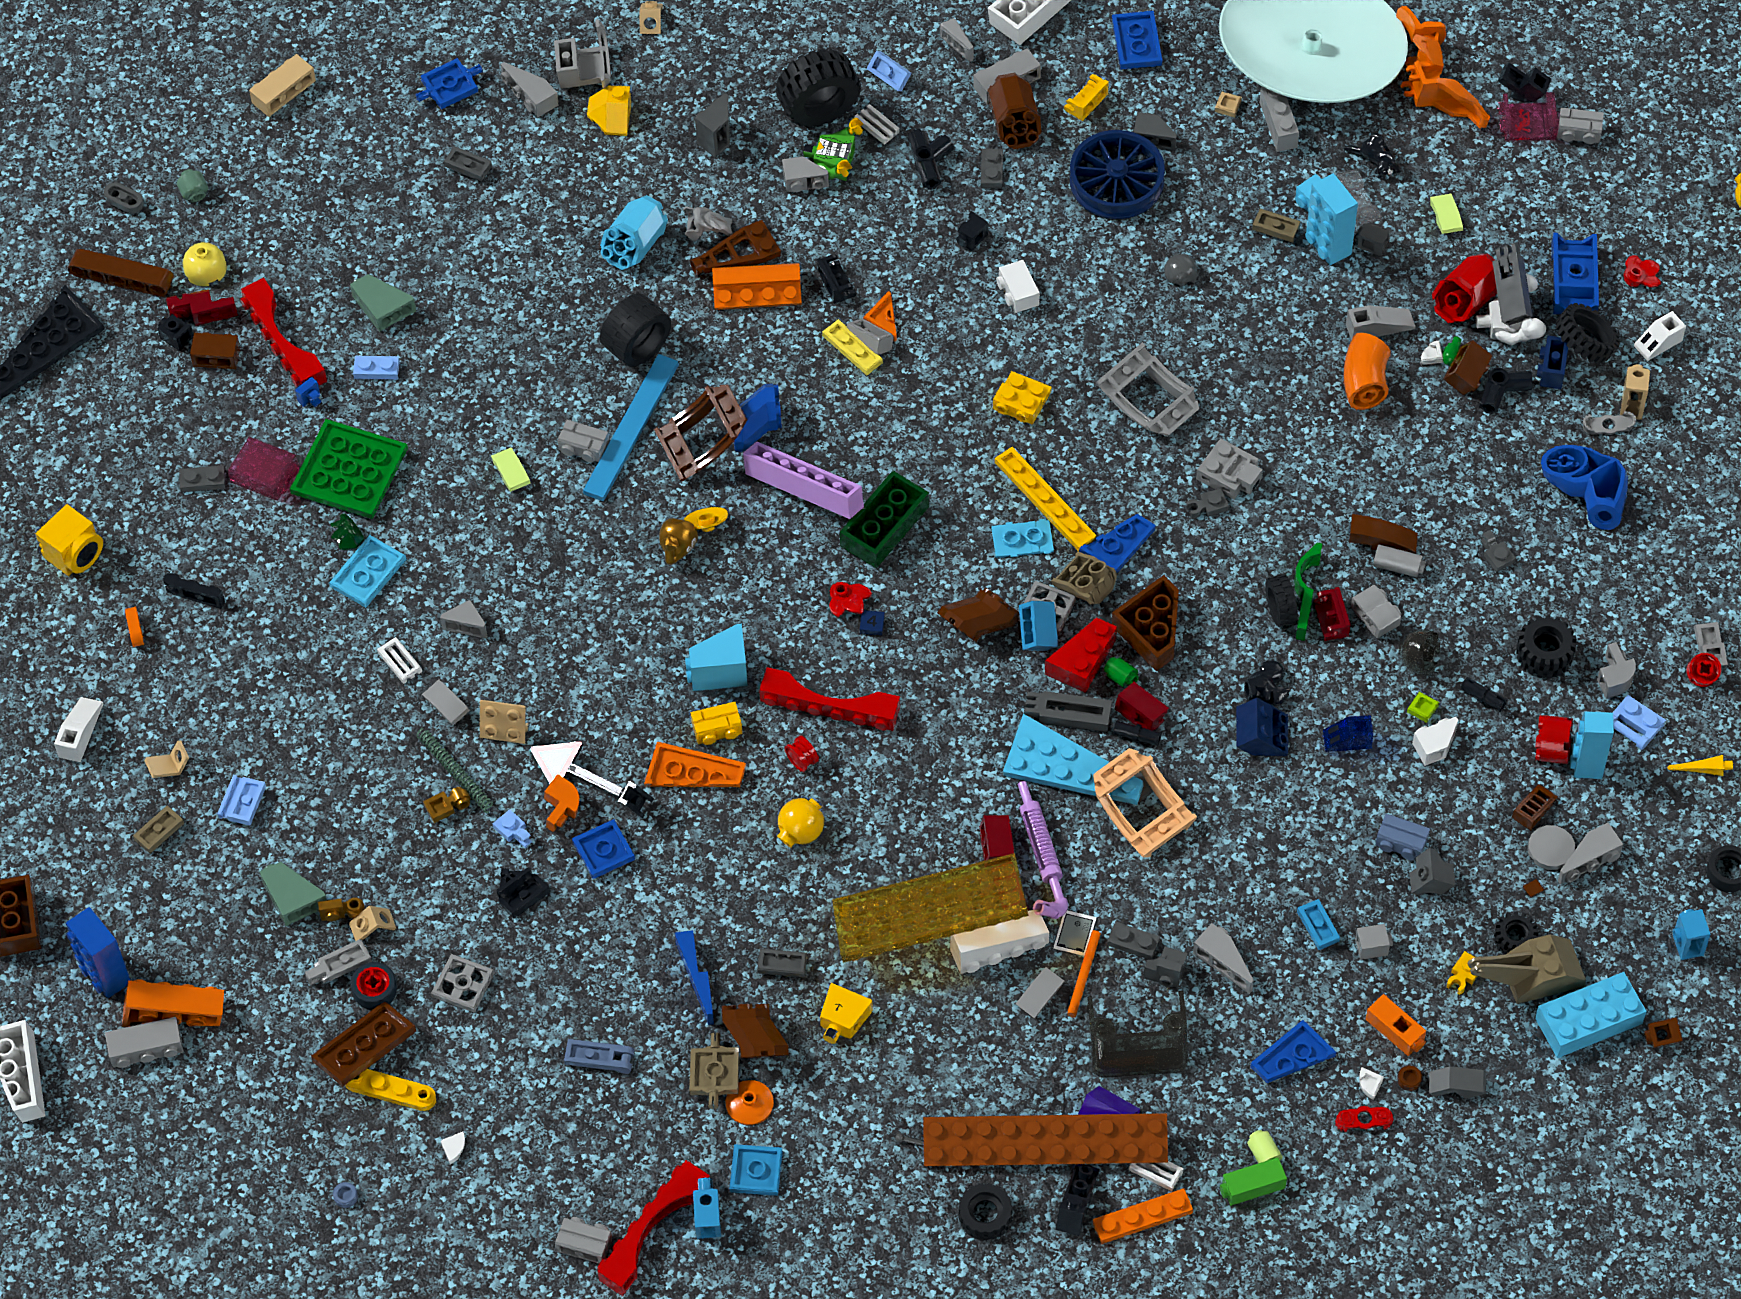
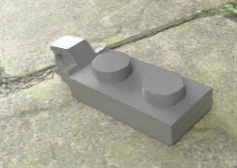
[305,939,372,986]

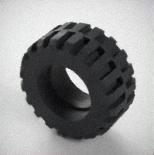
[776,49,861,128]

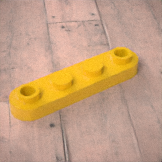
[345,1069,436,1111]

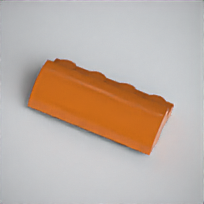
[712,263,802,310]

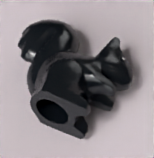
[1244,660,1291,706]

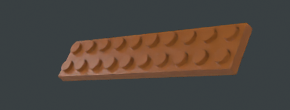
[923,1113,1168,1166]

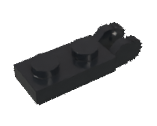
[163,572,225,609]

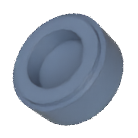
[333,1182,358,1208]

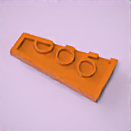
[644,742,746,787]

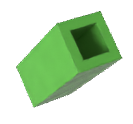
[1220,1157,1287,1206]

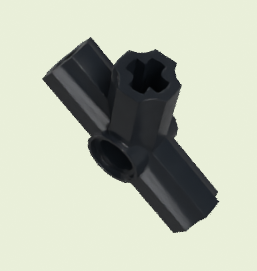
[907,129,954,190]

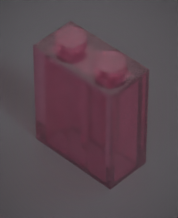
[228,437,299,501]

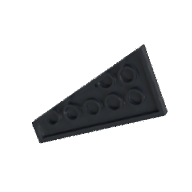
[0,285,105,400]

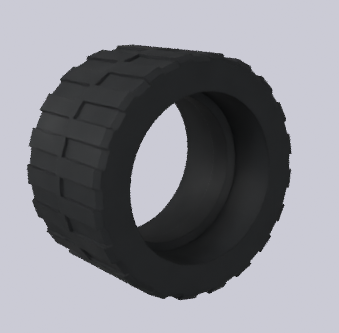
[599,293,671,367]

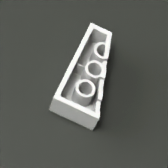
[950,910,1049,974]
[0,1020,45,1122]

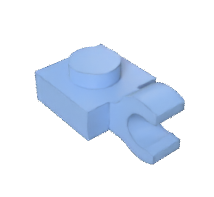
[493,809,532,848]

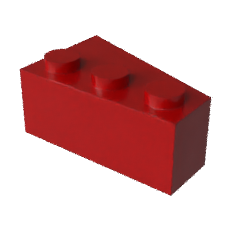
[1045,617,1117,693]

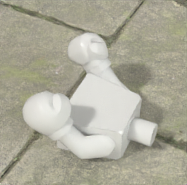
[1476,273,1546,345]

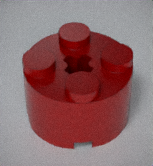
[1535,715,1573,764]

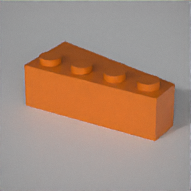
[122,979,224,1027]

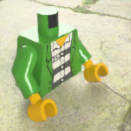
[803,118,863,181]

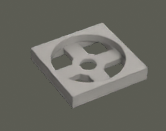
[1018,581,1077,636]
[431,954,495,1013]

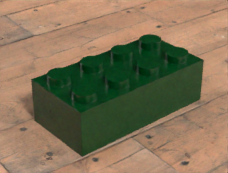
[839,471,929,569]

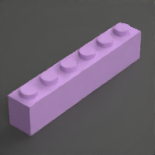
[743,442,864,519]

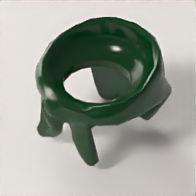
[330,514,365,550]

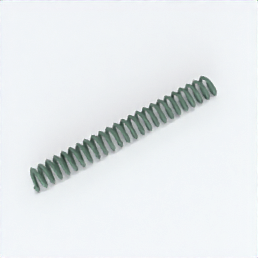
[417,728,493,813]

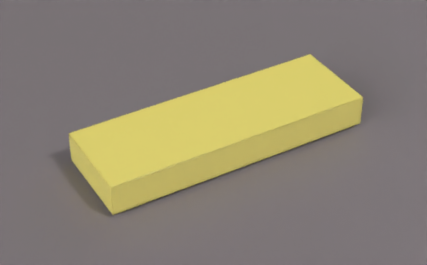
[822,319,883,375]

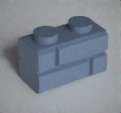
[1375,813,1430,860]

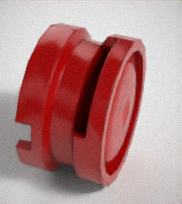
[1686,653,1721,687]
[784,735,819,772]

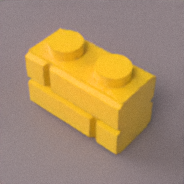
[690,702,743,745]

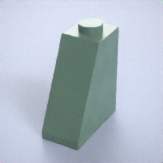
[350,274,416,332]
[259,862,327,926]

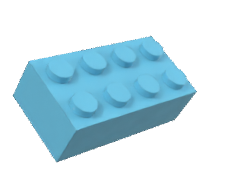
[1305,173,1358,265]
[1535,972,1646,1058]

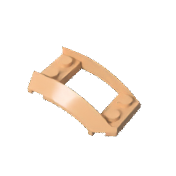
[1093,748,1197,858]

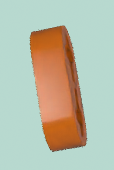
[125,607,144,647]

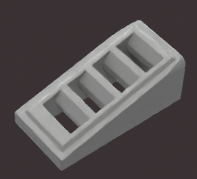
[940,18,974,62]
[847,318,894,355]

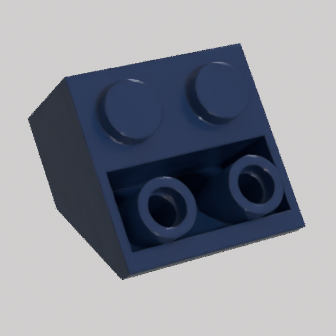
[1236,698,1289,756]

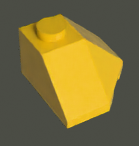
[587,85,631,136]

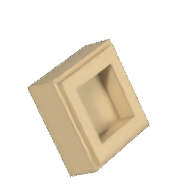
[1215,92,1242,118]

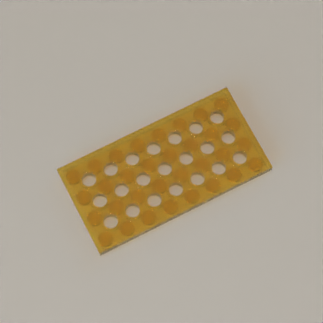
[832,853,1029,963]

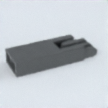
[1492,242,1533,326]
[1024,691,1112,733]

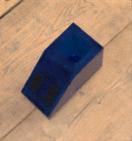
[1323,715,1373,752]

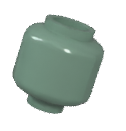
[177,169,208,202]

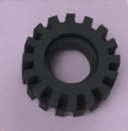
[1494,911,1539,955]

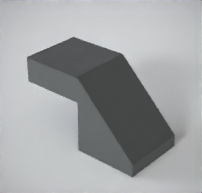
[1429,1066,1486,1099]

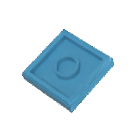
[729,1144,783,1196]

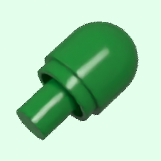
[1442,336,1462,366]

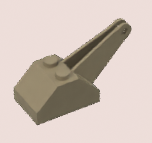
[1468,934,1586,1004]

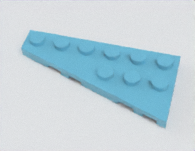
[1003,714,1144,805]

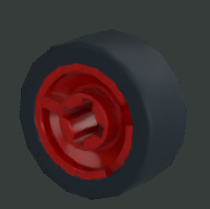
[351,962,397,1010]

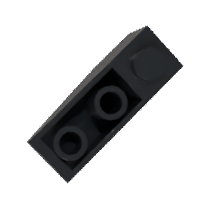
[1055,1164,1100,1236]

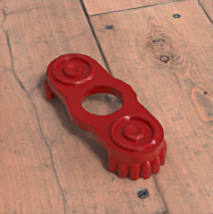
[1335,1106,1393,1132]

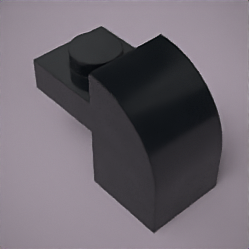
[1498,62,1551,102]

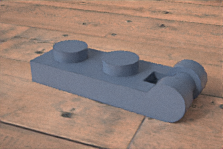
[564,1039,635,1074]

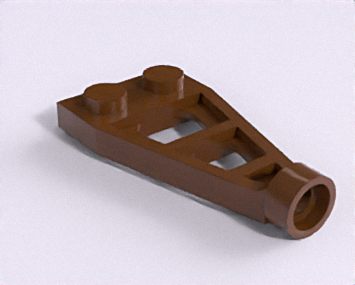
[690,220,781,276]

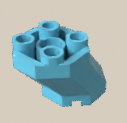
[600,195,668,270]

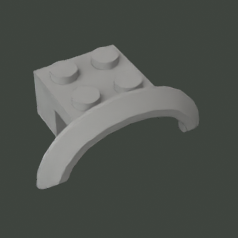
[554,19,611,89]

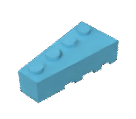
[1570,712,1614,779]

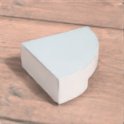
[1421,341,1443,365]
[1359,1068,1384,1100]
[441,1132,465,1164]

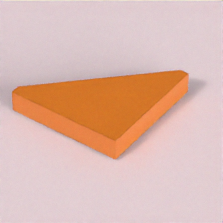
[863,291,897,342]

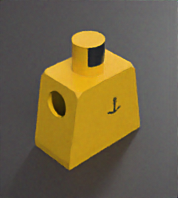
[820,983,873,1044]

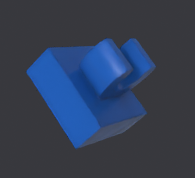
[295,377,322,407]

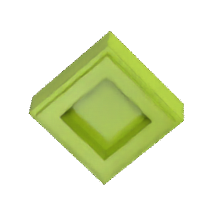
[1407,692,1439,723]

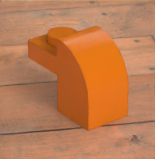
[544,774,579,832]

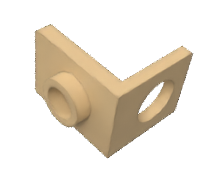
[639,1,663,34]
[144,740,189,778]
[349,905,396,941]

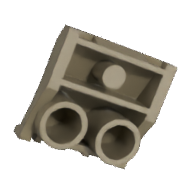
[1051,552,1117,604]

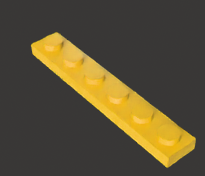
[995,447,1097,552]

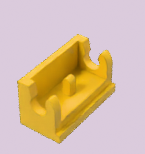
[1064,74,1109,121]

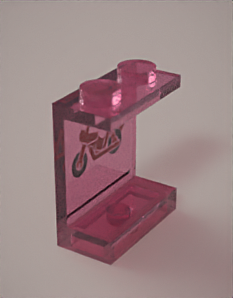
[1498,92,1558,141]

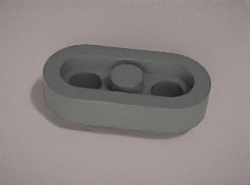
[104,182,144,214]

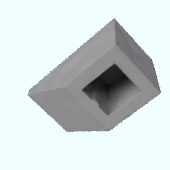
[782,157,829,193]

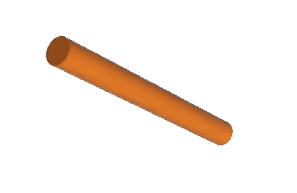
[1067,930,1101,1017]

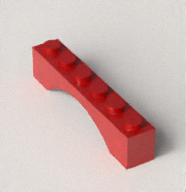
[240,278,327,387]
[759,667,900,731]
[597,1160,710,1297]

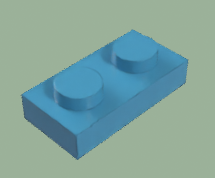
[1297,899,1340,950]

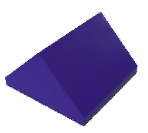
[1078,1086,1140,1115]

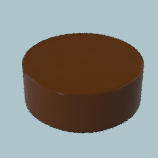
[1397,1065,1422,1091]

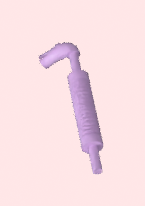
[1018,781,1068,919]

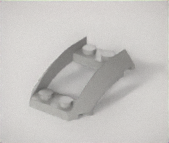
[1096,342,1199,437]

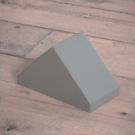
[440,600,487,639]

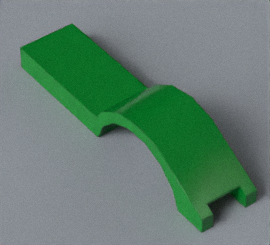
[1294,543,1322,641]

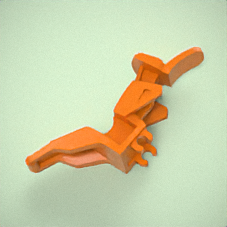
[1396,6,1490,129]

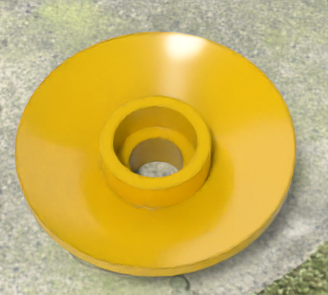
[684,507,728,532]

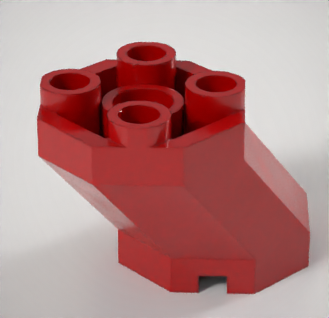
[1432,253,1497,323]

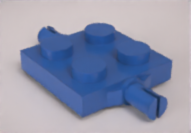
[415,58,483,109]

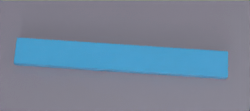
[583,354,679,502]

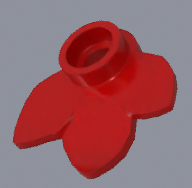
[1624,255,1661,287]
[829,582,872,617]

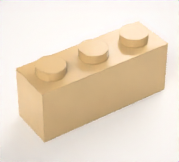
[249,54,316,117]

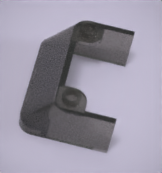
[1086,990,1188,1078]

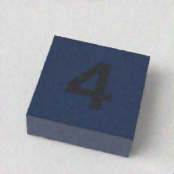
[860,610,885,636]

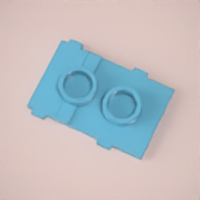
[991,519,1054,558]

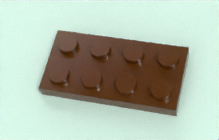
[311,1002,416,1087]

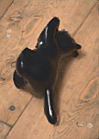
[1344,133,1401,178]

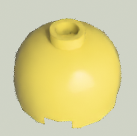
[183,242,227,286]

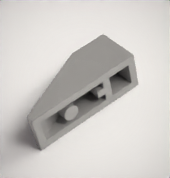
[1193,923,1254,994]

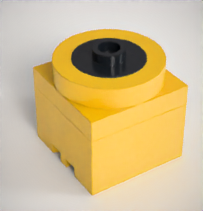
[35,504,103,576]

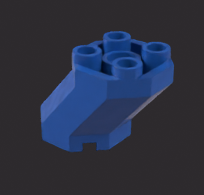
[734,383,782,452]

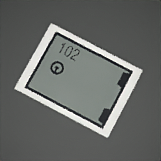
[1053,910,1097,956]

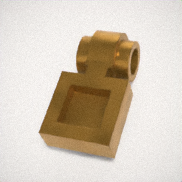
[423,787,471,823]
[318,898,365,921]

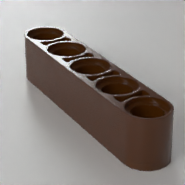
[67,249,174,297]

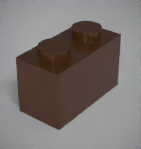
[190,332,240,369]
[1443,340,1492,395]

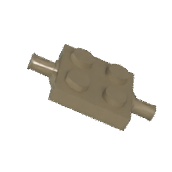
[689,1033,740,1109]

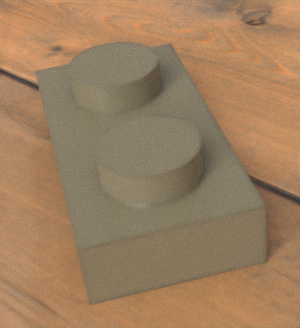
[1252,209,1301,243]
[133,806,184,854]

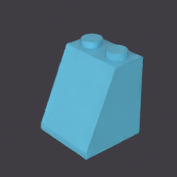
[685,623,748,691]

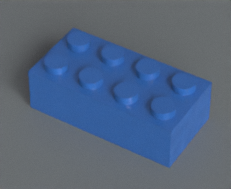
[66,907,131,999]

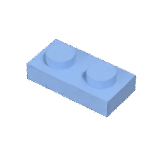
[867,51,911,91]
[353,356,400,380]

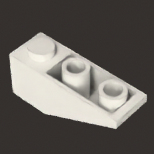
[54,697,103,762]

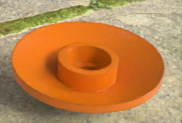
[725,1080,774,1125]

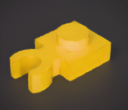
[1447,951,1478,995]

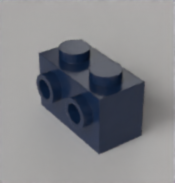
[1536,335,1568,389]

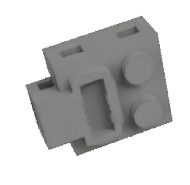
[1196,438,1263,500]

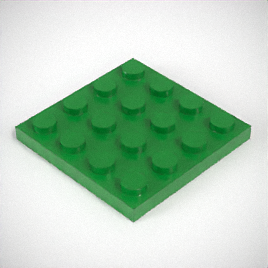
[290,419,408,519]

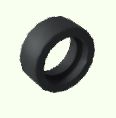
[1706,845,1741,892]

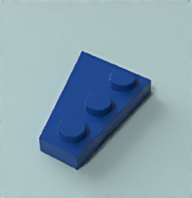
[1079,514,1156,573]
[1250,1020,1336,1083]

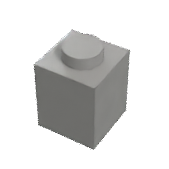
[1355,924,1393,960]

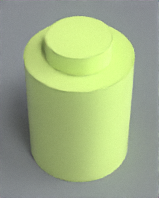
[1247,1130,1283,1163]

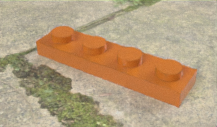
[1093,1188,1193,1244]

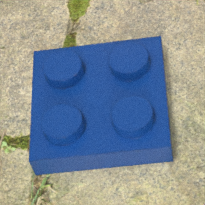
[572,819,635,879]

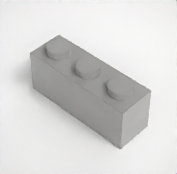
[973,48,1041,105]
[1259,86,1299,152]
[105,1017,184,1068]

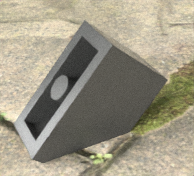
[1134,112,1177,151]

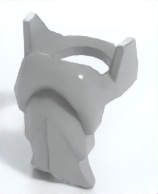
[683,206,733,242]

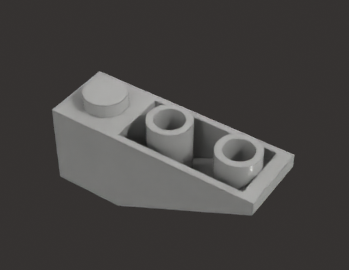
[500,62,559,118]
[1346,305,1416,340]
[1558,823,1623,885]

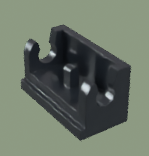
[816,254,856,304]

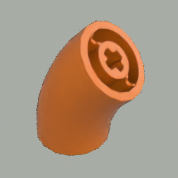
[1344,333,1391,410]

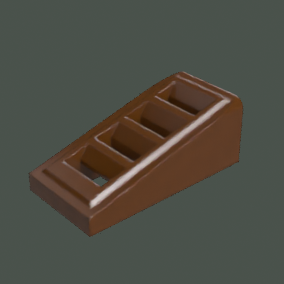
[1512,784,1558,831]

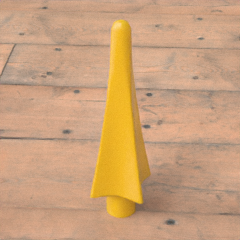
[1667,755,1733,776]

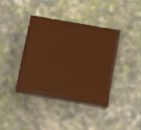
[1523,879,1544,898]

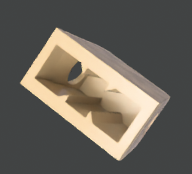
[1620,364,1650,420]

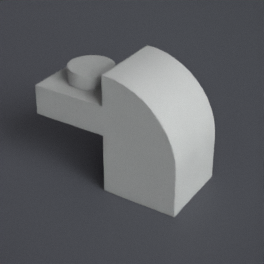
[1597,642,1636,699]

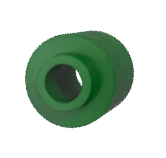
[1104,657,1139,688]

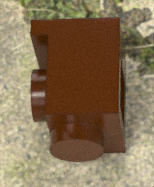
[1644,1017,1683,1049]

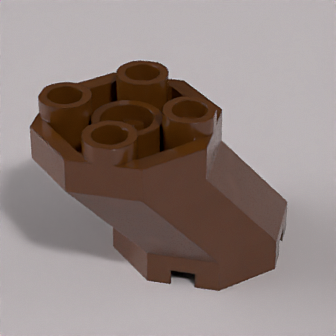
[987,72,1042,149]
[937,587,1020,642]
[722,1004,789,1058]

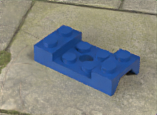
[1551,233,1599,314]

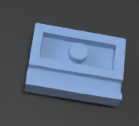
[217,775,266,826]

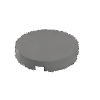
[1528,825,1575,870]

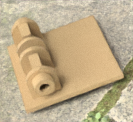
[480,700,528,744]

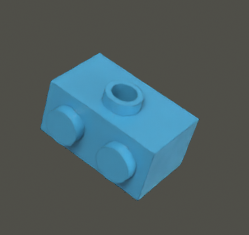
[1019,601,1058,651]
[1672,909,1710,960]

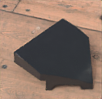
[497,868,551,919]

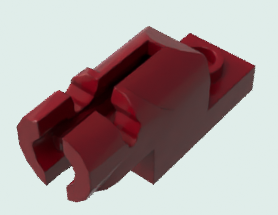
[166,289,238,326]

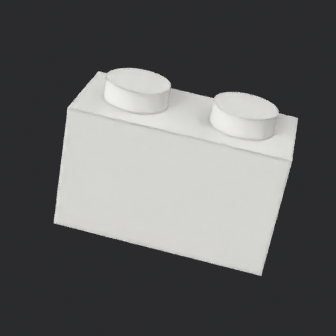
[996,260,1040,313]

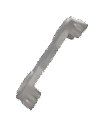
[1583,411,1636,435]

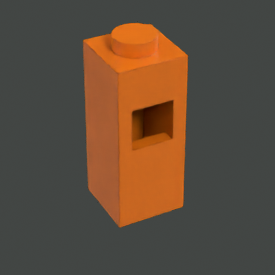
[1365,994,1426,1056]

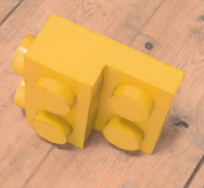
[993,371,1052,425]

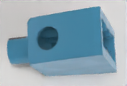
[693,1178,721,1239]

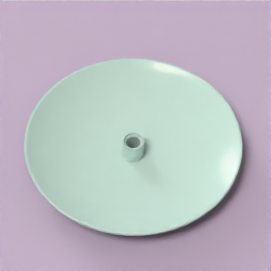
[1219,0,1408,103]

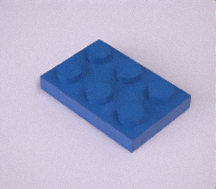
[1112,11,1162,70]

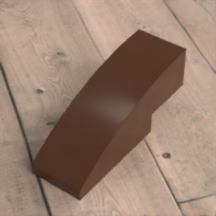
[1349,514,1418,554]

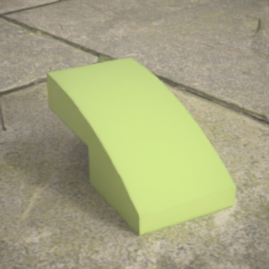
[1430,194,1463,234]
[491,448,530,492]

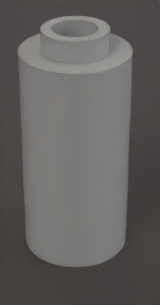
[1373,545,1426,578]

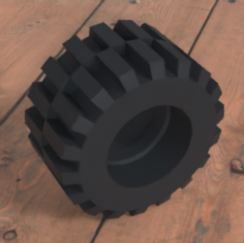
[1516,615,1577,678]

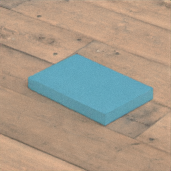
[329,535,406,608]

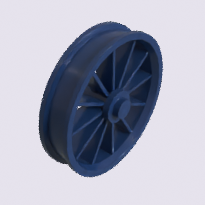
[1070,130,1165,219]

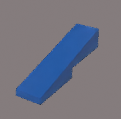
[674,930,714,1025]

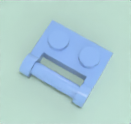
[1612,695,1666,750]

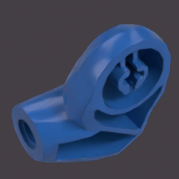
[1541,445,1628,530]

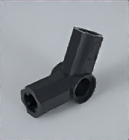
[1479,368,1533,414]

